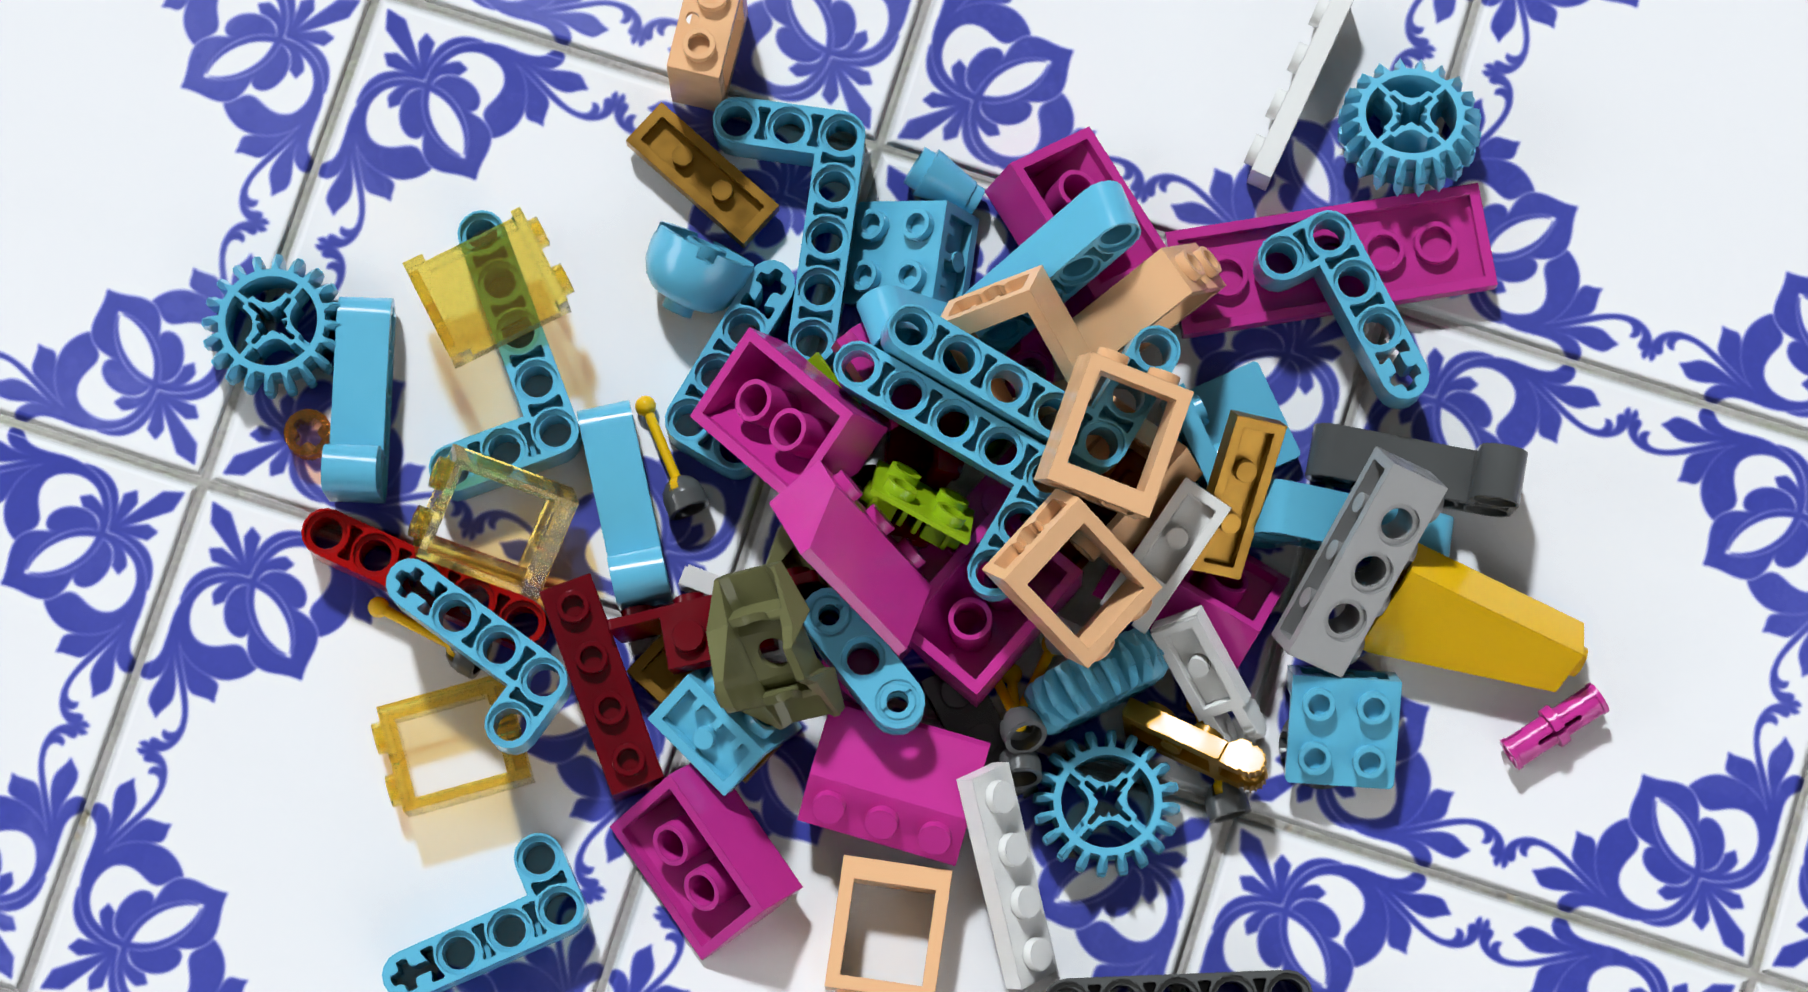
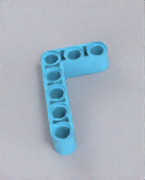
[713,97,865,367]
[856,180,1141,374]
[429,210,583,501]
[880,304,1181,475]
[833,341,1069,602]

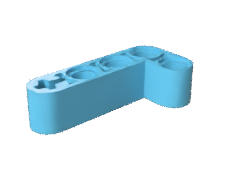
[1253,210,1429,409]
[665,260,795,480]
[321,297,396,503]
[577,400,673,613]
[1250,479,1454,562]
[386,558,571,755]
[382,833,588,992]

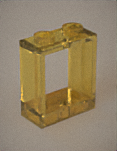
[408,443,579,601]
[371,676,535,818]

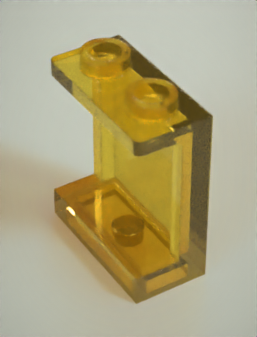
[402,207,575,369]

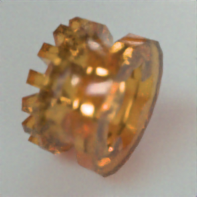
[284,409,331,461]

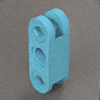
[803,588,925,736]

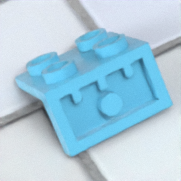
[843,200,979,306]
[1159,362,1300,490]
[1284,665,1402,789]
[648,666,802,796]

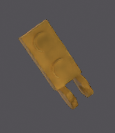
[1121,697,1268,793]

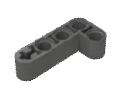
[1305,423,1528,517]

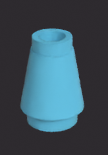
[904,147,986,214]

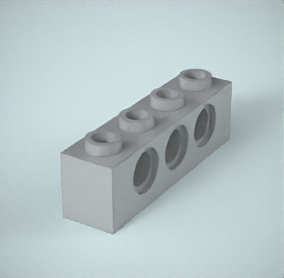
[1271,446,1448,678]

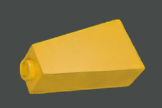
[1363,543,1588,692]

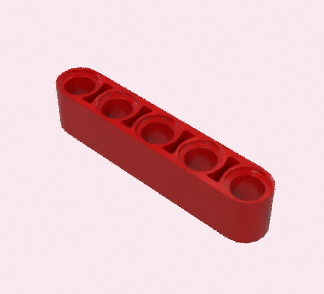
[301,508,550,651]

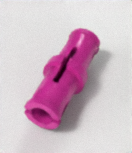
[1500,682,1610,770]

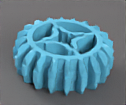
[1337,58,1481,198]
[201,254,341,399]
[1023,628,1169,735]
[1032,730,1180,878]

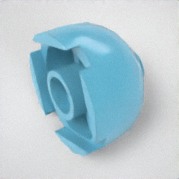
[645,221,754,319]

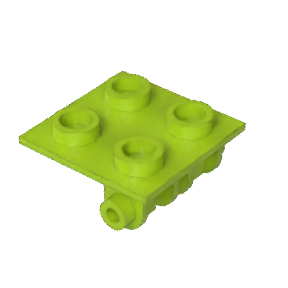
[859,459,975,551]

